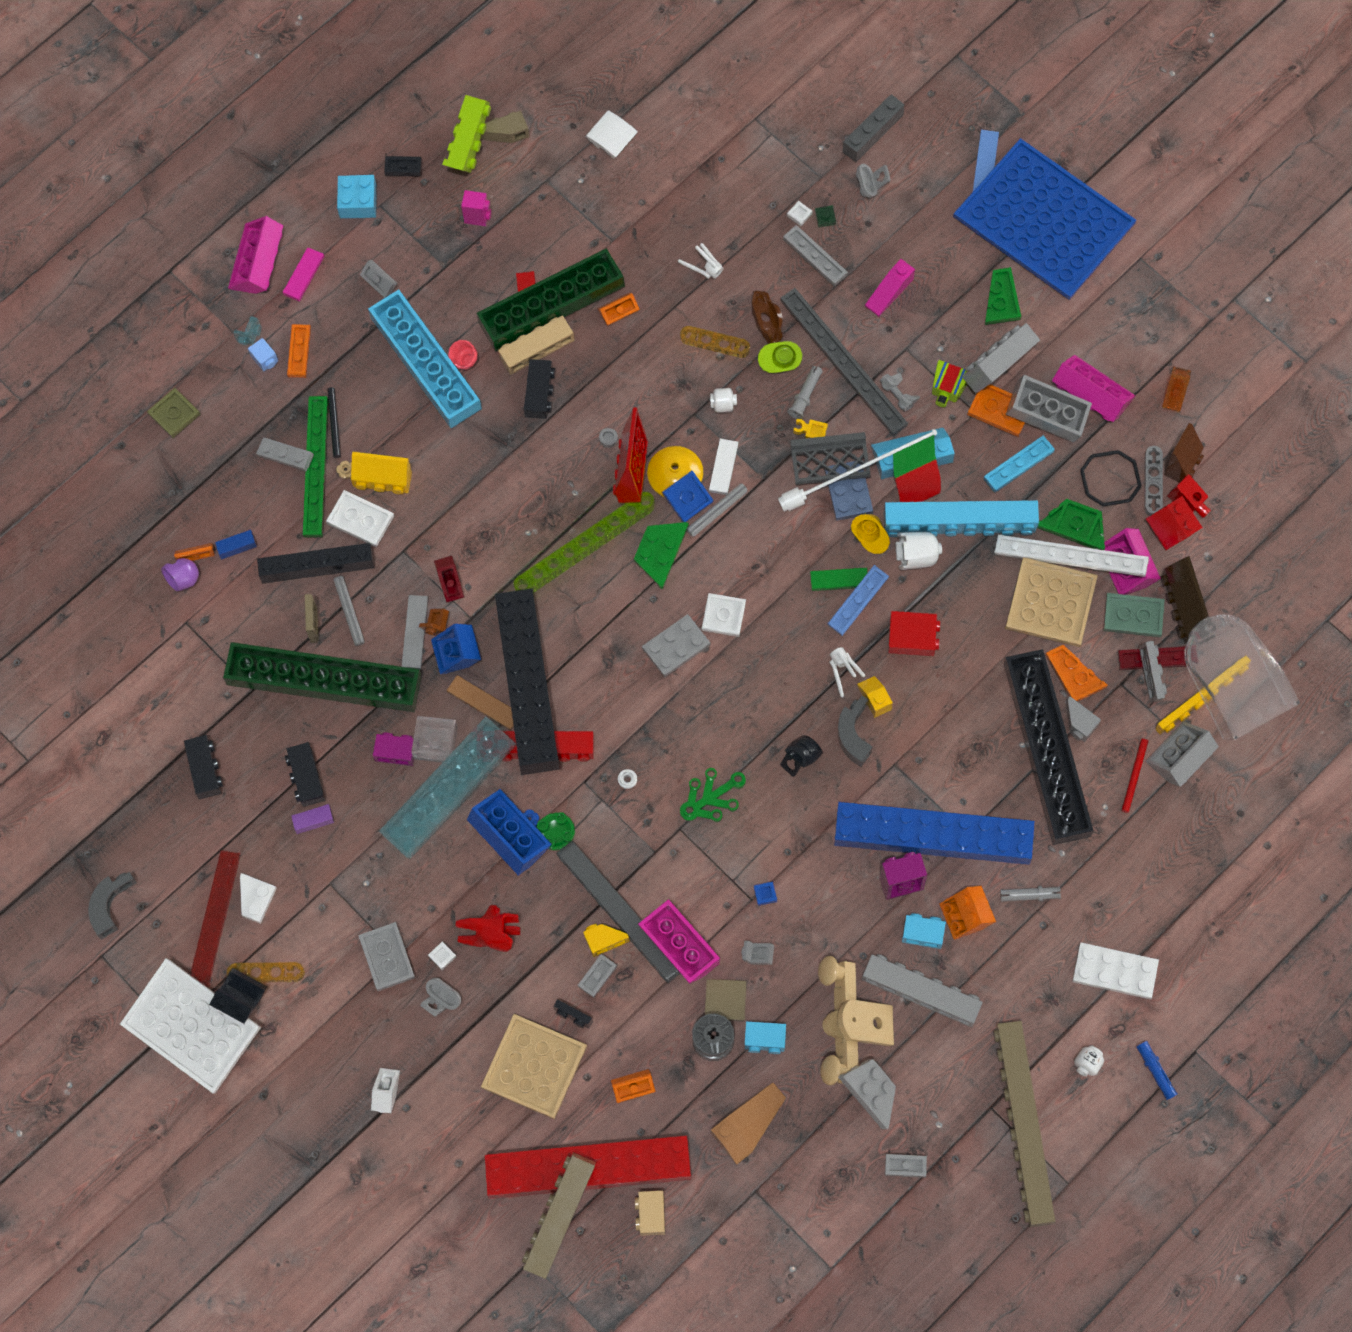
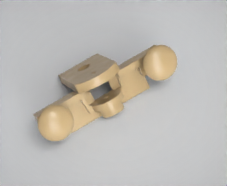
[818,956,894,1086]

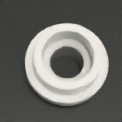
[618,769,637,789]

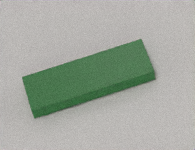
[810,568,868,591]

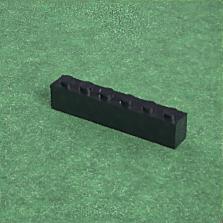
[257,543,375,584]

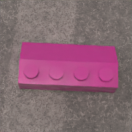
[228,216,283,294]
[1052,355,1136,422]
[638,899,720,984]

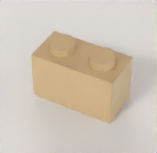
[635,1191,665,1236]

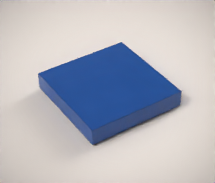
[661,470,714,522]

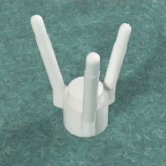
[678,243,723,279]
[829,647,865,698]

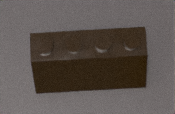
[1161,556,1212,644]

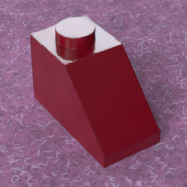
[434,555,464,603]

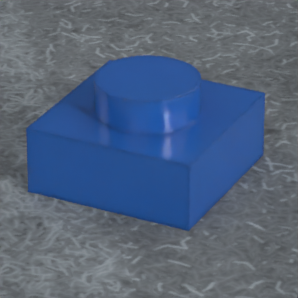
[754,882,777,906]

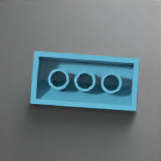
[871,428,955,479]

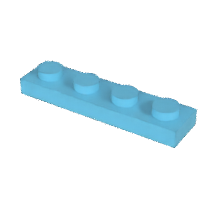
[984,435,1055,493]

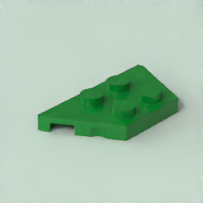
[1037,499,1105,550]
[634,522,689,589]

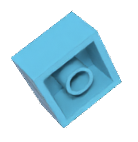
[337,175,377,219]

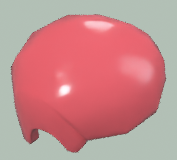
[448,340,478,370]

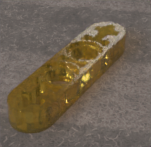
[680,326,750,358]
[227,962,305,982]

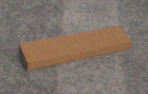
[447,675,514,731]

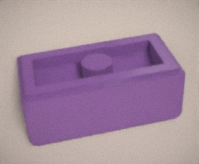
[291,804,334,834]

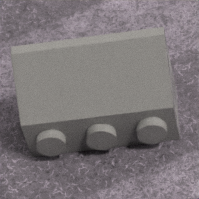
[1146,721,1219,787]

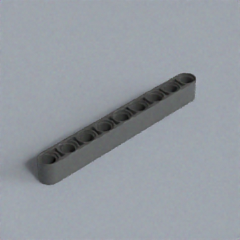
[556,841,680,984]

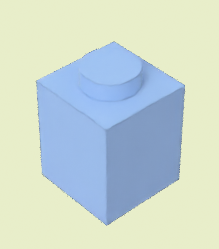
[248,338,278,372]

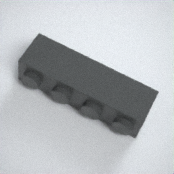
[842,94,905,163]

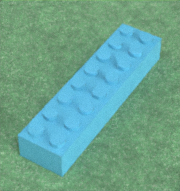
[368,289,482,428]
[883,500,1039,537]

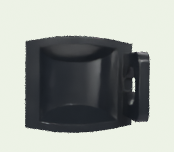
[780,735,823,777]

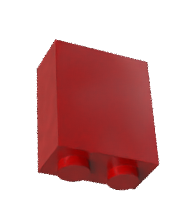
[888,611,940,656]

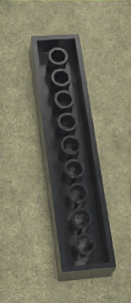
[495,588,560,775]
[1004,649,1094,845]

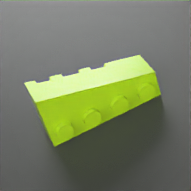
[442,95,491,172]

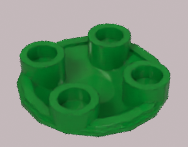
[537,812,575,851]

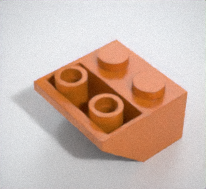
[939,886,996,940]

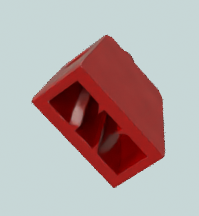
[1167,474,1211,518]

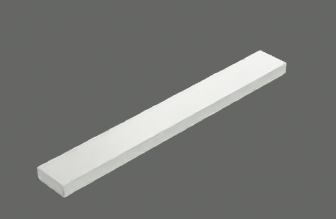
[994,535,1149,577]

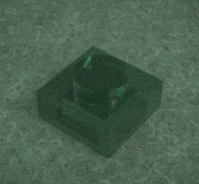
[815,205,836,228]

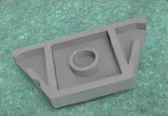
[838,1059,896,1129]

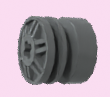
[692,1014,734,1061]

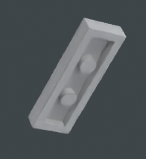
[256,437,314,471]

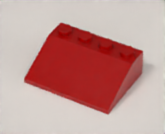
[613,407,648,503]

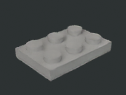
[642,614,711,678]
[1139,641,1167,703]
[358,922,415,991]

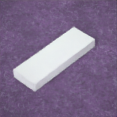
[709,439,738,495]

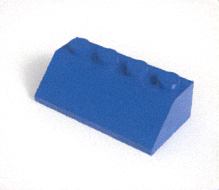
[467,789,552,875]

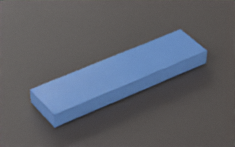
[973,130,999,191]
[827,565,889,636]

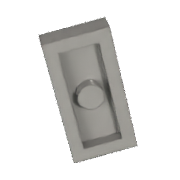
[360,260,397,298]
[578,954,617,998]
[885,1154,927,1178]

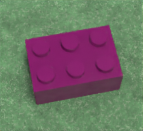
[879,852,927,900]

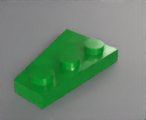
[985,267,1022,325]

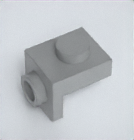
[741,941,774,965]

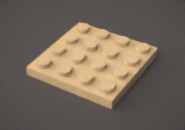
[1005,557,1098,647]
[481,1014,587,1120]

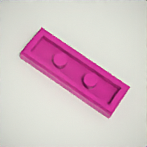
[283,247,324,302]

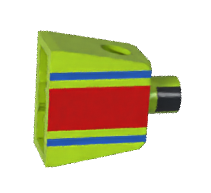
[932,360,968,407]

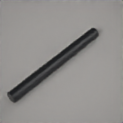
[327,387,341,458]

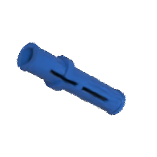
[1136,1041,1178,1100]

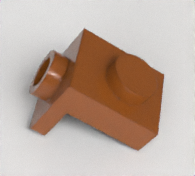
[419,609,449,635]

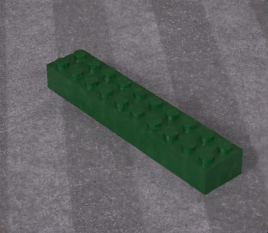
[223,642,422,713]

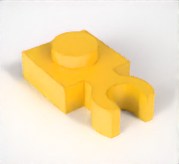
[793,419,828,438]

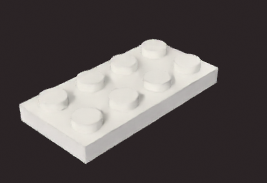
[1072,942,1159,999]

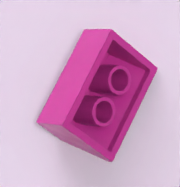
[1104,528,1161,595]

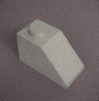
[1066,697,1101,742]

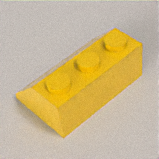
[351,452,412,494]

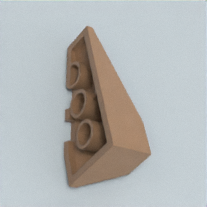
[711,1083,786,1165]

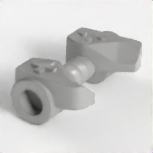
[880,373,920,412]

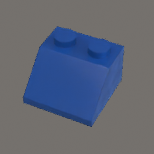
[431,624,481,674]

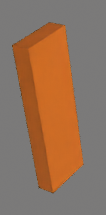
[287,324,311,378]

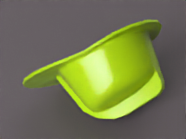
[758,341,802,373]

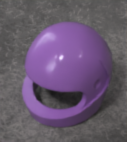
[161,558,199,591]

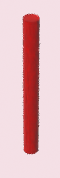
[1121,738,1149,813]

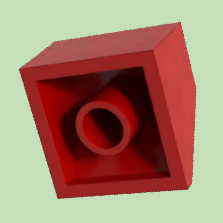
[1145,496,1203,551]

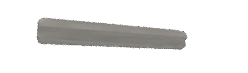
[687,483,747,537]
[334,576,365,646]

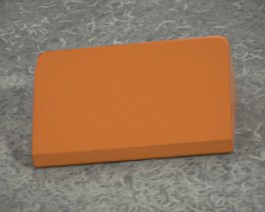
[597,293,640,326]
[174,543,215,561]
[611,1069,656,1103]

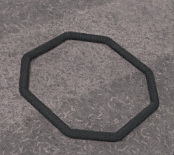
[1080,450,1142,506]

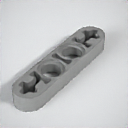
[1144,446,1163,516]

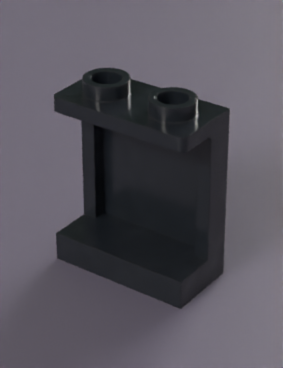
[209,968,267,1024]

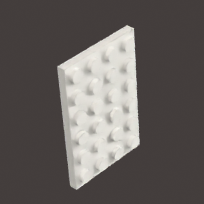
[120,958,261,1093]

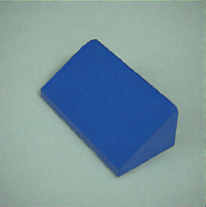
[215,530,257,560]

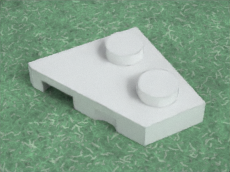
[240,873,277,924]

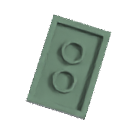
[1103,593,1165,637]

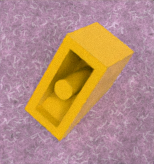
[857,676,893,718]
[583,924,630,958]

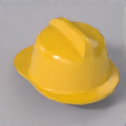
[851,514,890,554]

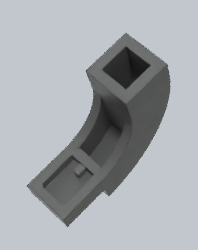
[838,696,873,767]
[88,872,137,940]

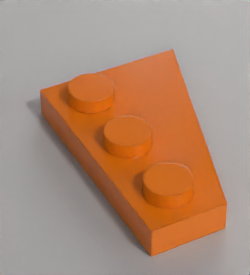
[1046,645,1108,702]

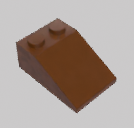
[1164,423,1204,483]

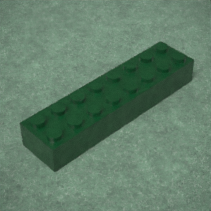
[476,248,625,352]

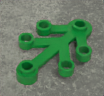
[680,768,746,822]

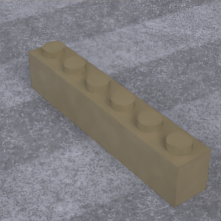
[521,1153,595,1279]

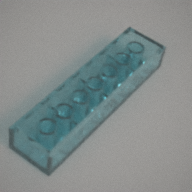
[379,717,516,859]

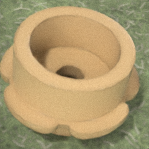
[337,461,351,479]

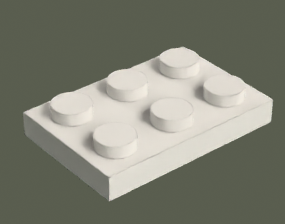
[326,490,394,547]

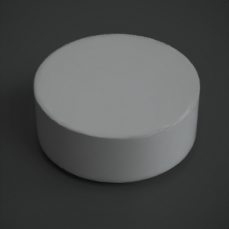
[599,428,618,448]

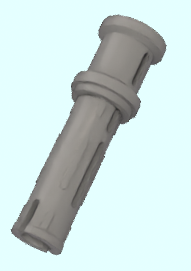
[787,366,823,419]

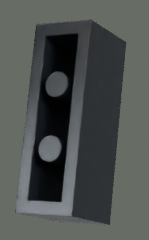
[524,359,556,419]
[184,735,223,800]
[285,742,326,807]

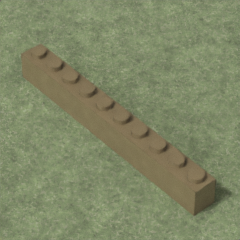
[993,1021,1056,1228]

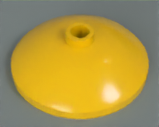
[647,446,703,497]

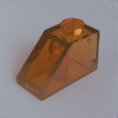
[1162,366,1191,412]

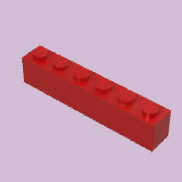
[476,731,594,762]

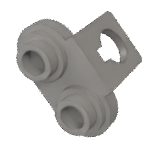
[856,164,891,198]
[420,978,461,1016]

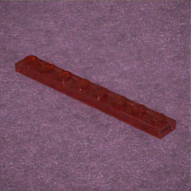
[190,850,241,988]

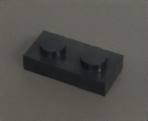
[384,156,422,176]
[553,999,593,1029]

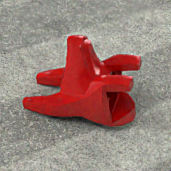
[455,905,520,952]

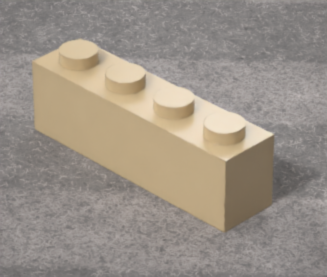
[498,316,574,375]

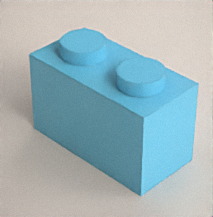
[902,913,946,949]
[745,1021,786,1054]

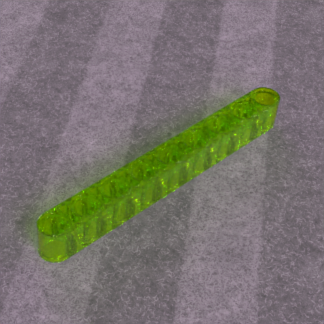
[514,492,654,593]

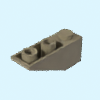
[480,111,529,143]

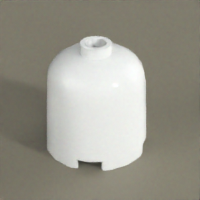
[896,531,942,570]

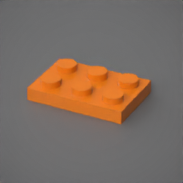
[967,384,1025,437]

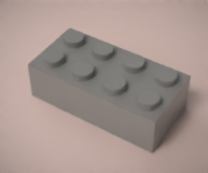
[962,323,1040,393]
[1006,375,1092,443]

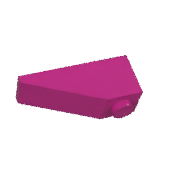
[865,259,915,317]

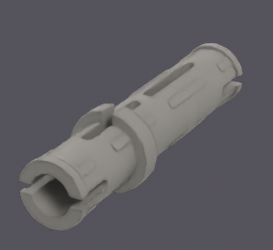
[1000,886,1061,902]

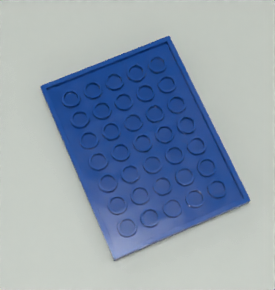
[953,138,1136,300]

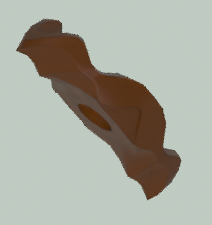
[751,291,783,344]

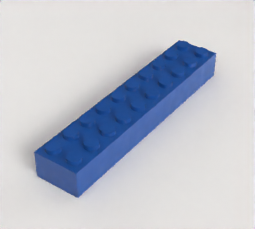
[834,802,1035,865]

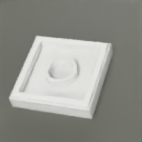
[702,593,746,637]

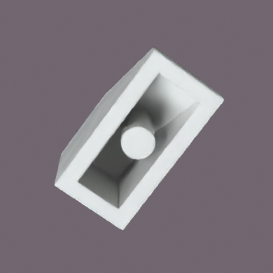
[371,1068,400,1113]

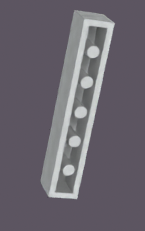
[862,954,983,1027]

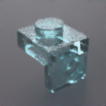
[233,316,262,345]

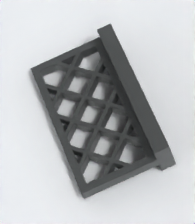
[790,432,871,485]

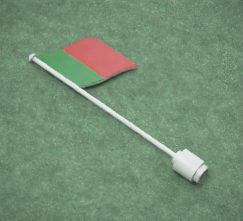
[778,429,941,512]

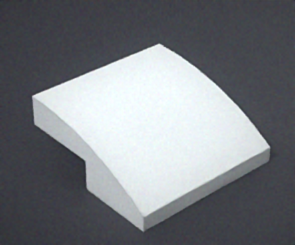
[585,110,638,159]

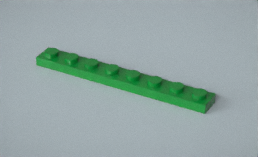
[303,396,328,537]

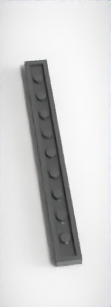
[780,288,908,436]

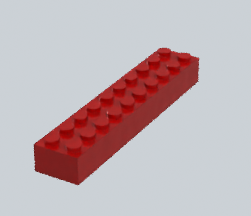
[485,1136,691,1199]

